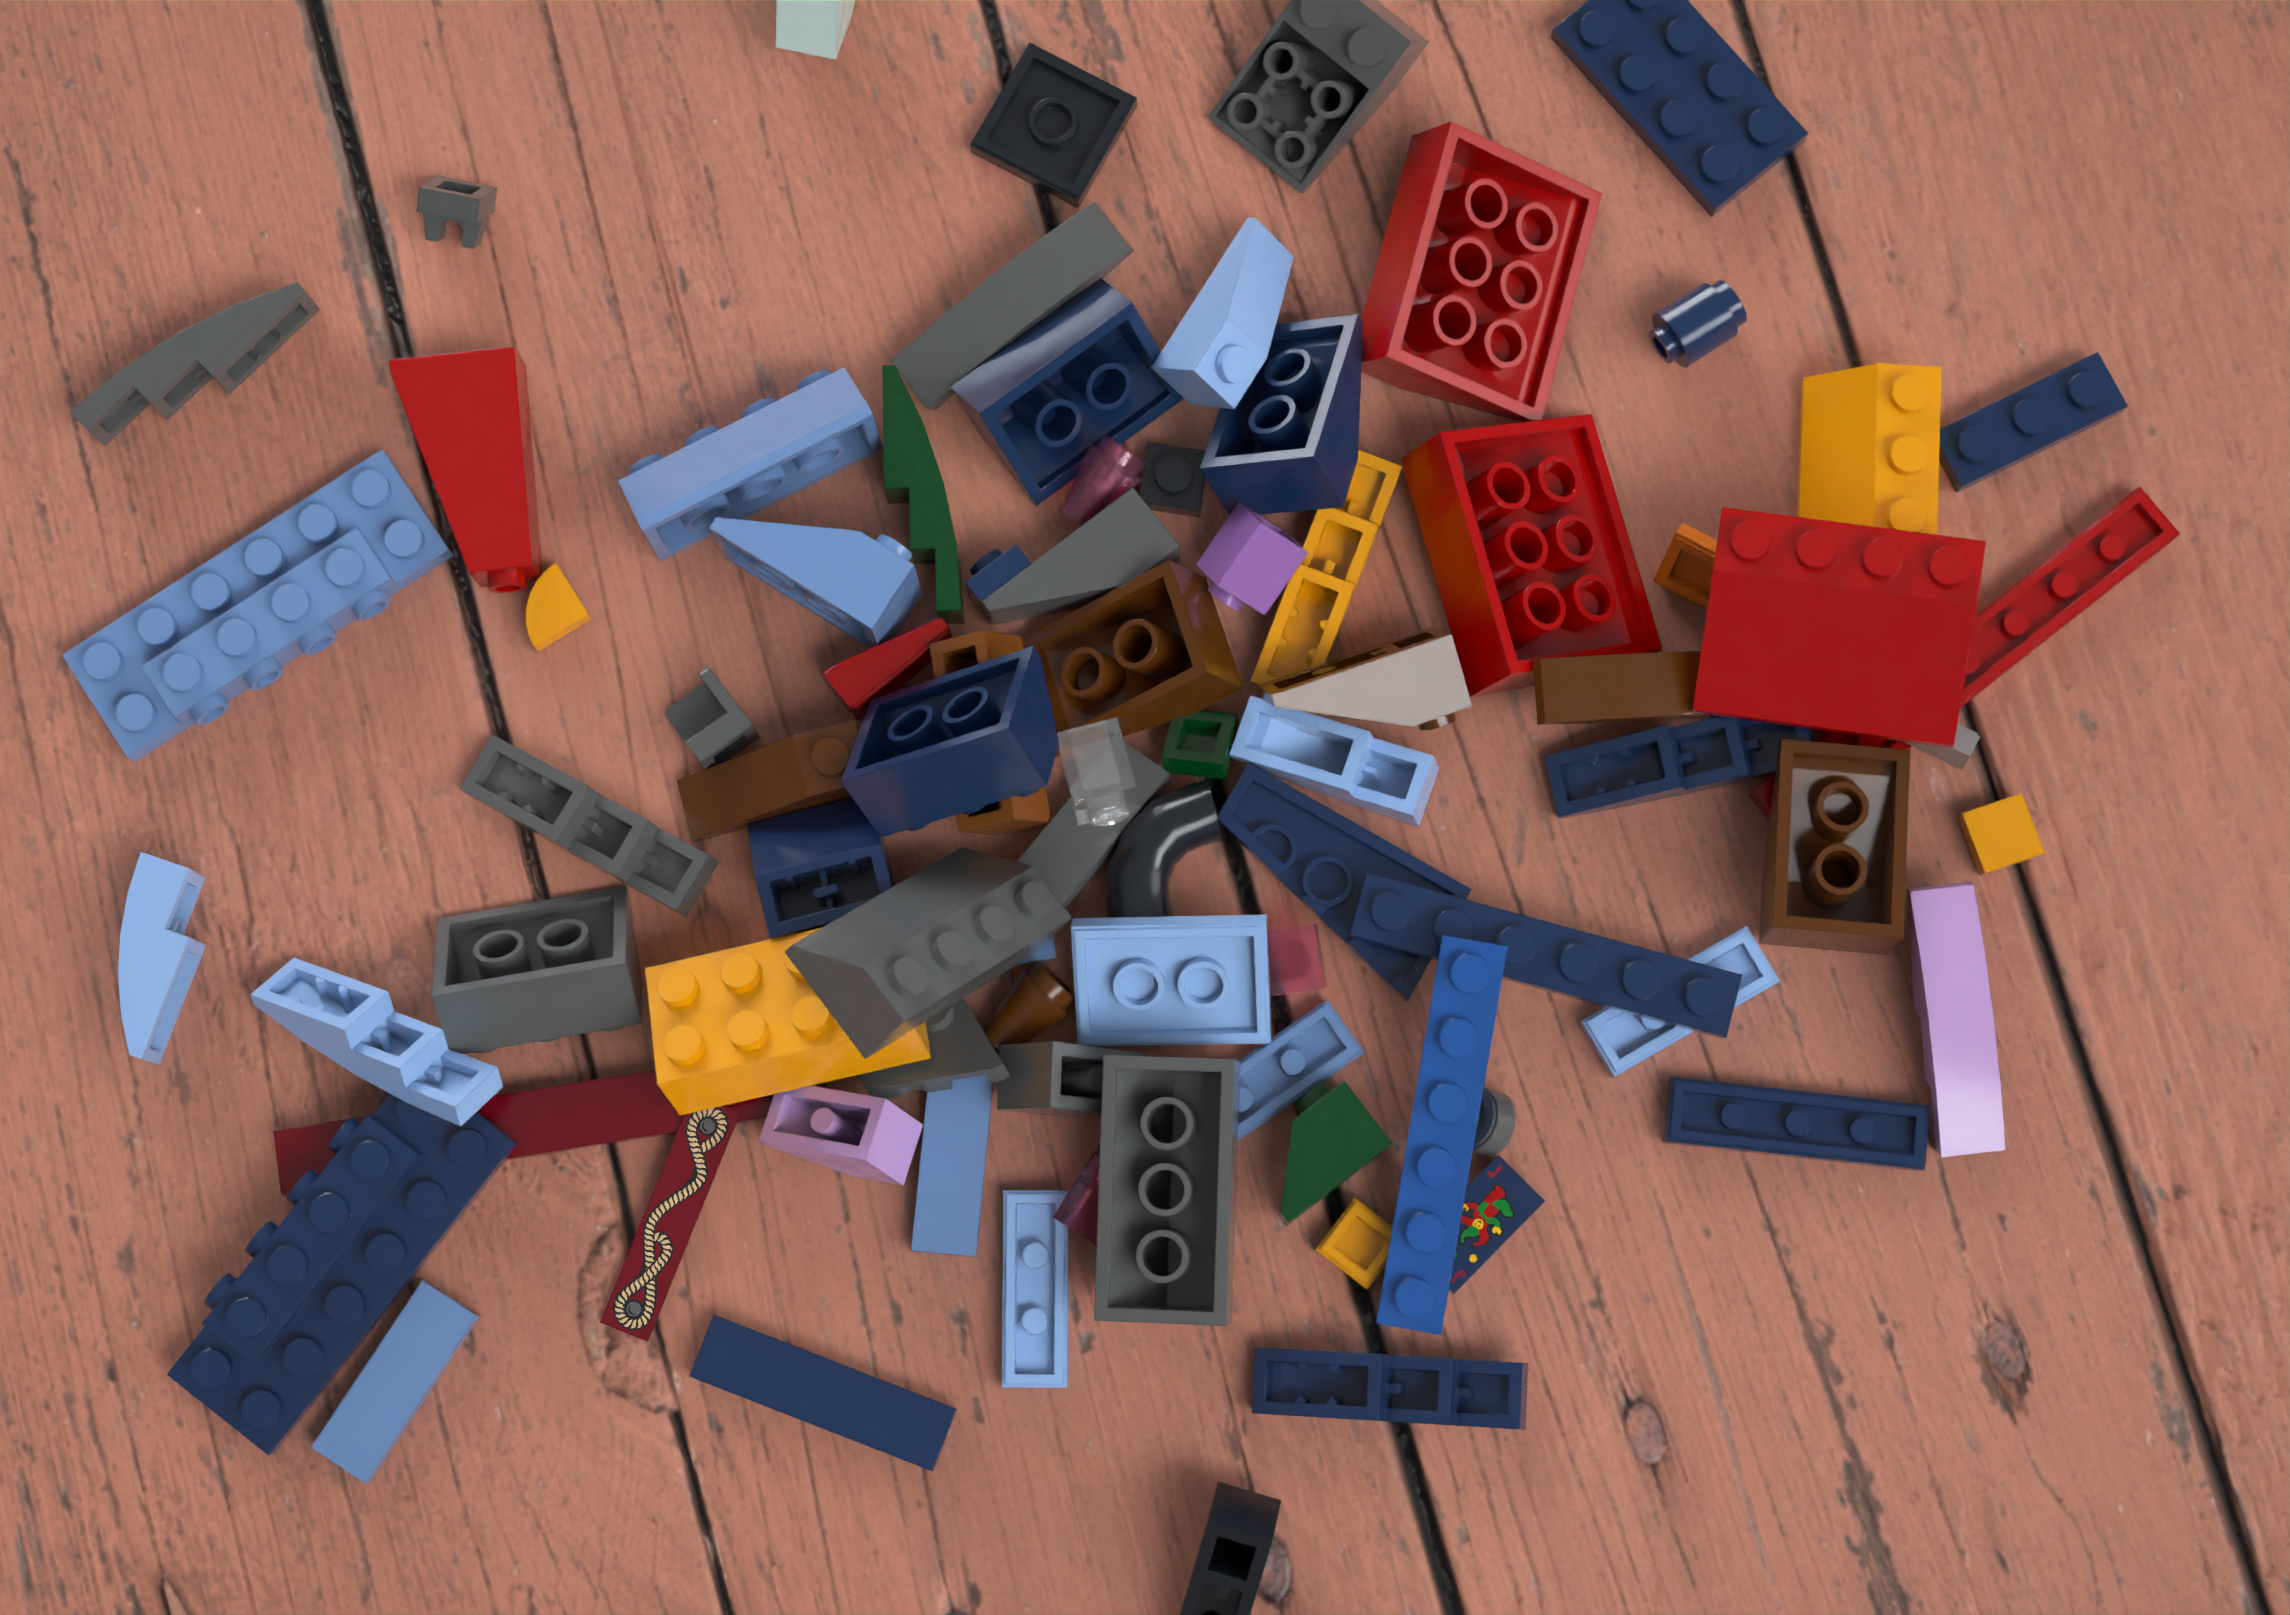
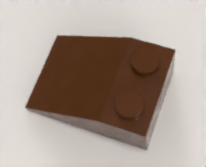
[1022,560,1244,758]
[1759,739,1910,955]

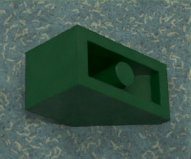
[1279,1081,1392,1226]

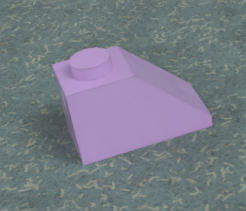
[759,1086,923,1186]

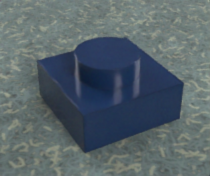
[965,544,1031,616]

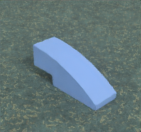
[1229,695,1439,827]
[118,852,206,1065]

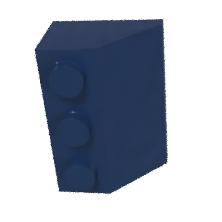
[951,278,1184,506]
[841,646,1059,838]

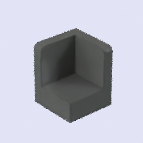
[665,666,760,769]

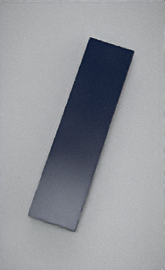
[1663,1077,1930,1171]
[689,1315,958,1471]

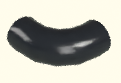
[1106,780,1222,918]

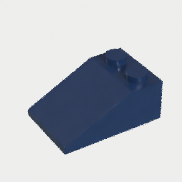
[1200,314,1363,516]

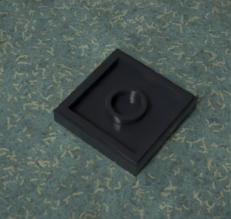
[970,42,1137,209]

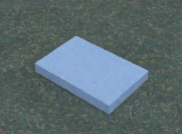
[1071,914,1271,1047]

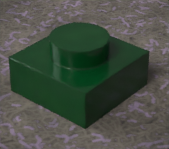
[1160,710,1239,780]

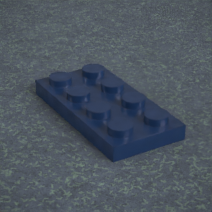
[1551,0,1808,217]

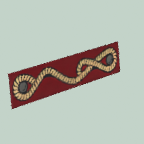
[600,1106,741,1342]

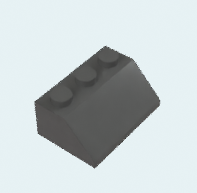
[432,886,642,1054]

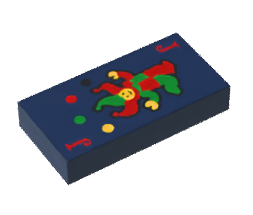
[1449,1155,1545,1294]

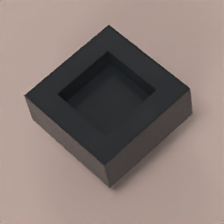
[1140,442,1206,517]

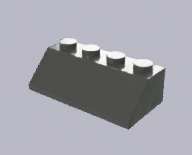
[785,847,1072,1059]
[1094,1055,1240,1326]

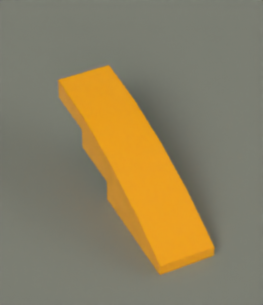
[1251,450,1403,685]

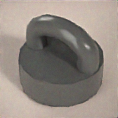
[1473,1087,1516,1155]

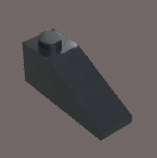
[1180,1482,1281,1615]

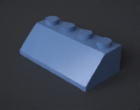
[618,367,883,561]

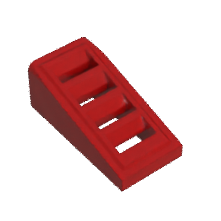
[820,618,953,720]

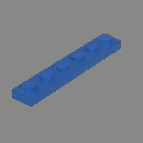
[1376,935,1508,1335]

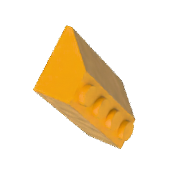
[1797,363,1942,535]

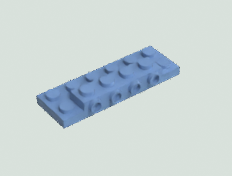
[62,449,454,762]

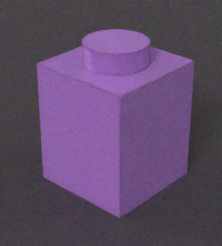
[1196,502,1308,615]

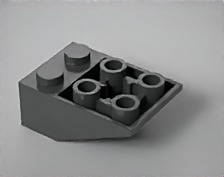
[1207,0,1429,193]

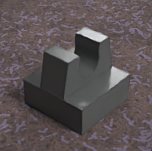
[417,176,497,249]

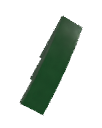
[882,365,965,624]

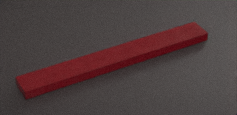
[273,1070,774,1196]

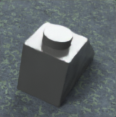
[997,1041,1147,1117]

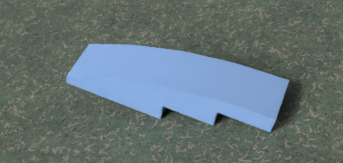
[250,957,503,1126]

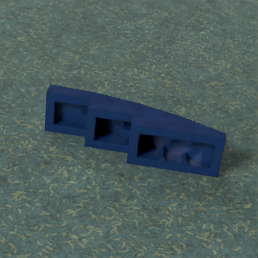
[1544,716,1815,819]
[1252,1347,1528,1430]

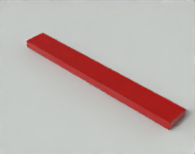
[1748,486,2180,820]

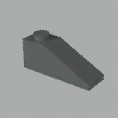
[982,488,1180,625]

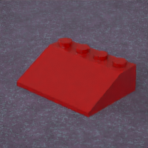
[1361,121,1602,422]
[1401,414,1663,697]
[1692,507,1986,748]

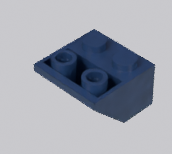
[747,797,895,939]

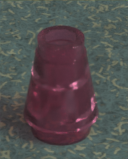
[1060,434,1146,526]

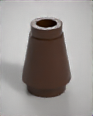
[982,962,1075,1051]

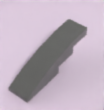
[891,202,1134,410]
[70,282,320,446]
[459,735,719,917]

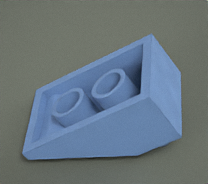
[709,517,923,648]

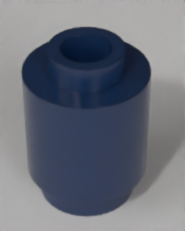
[1649,280,1747,368]

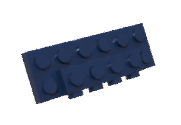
[167,1094,518,1455]

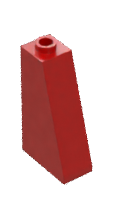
[389,346,543,593]

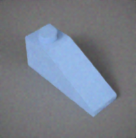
[1151,217,1294,409]

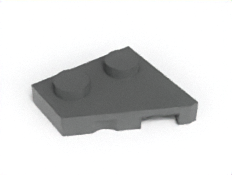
[858,998,1010,1099]

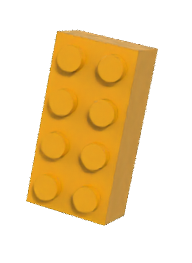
[645,927,931,1115]

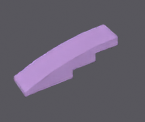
[1907,881,2006,1158]

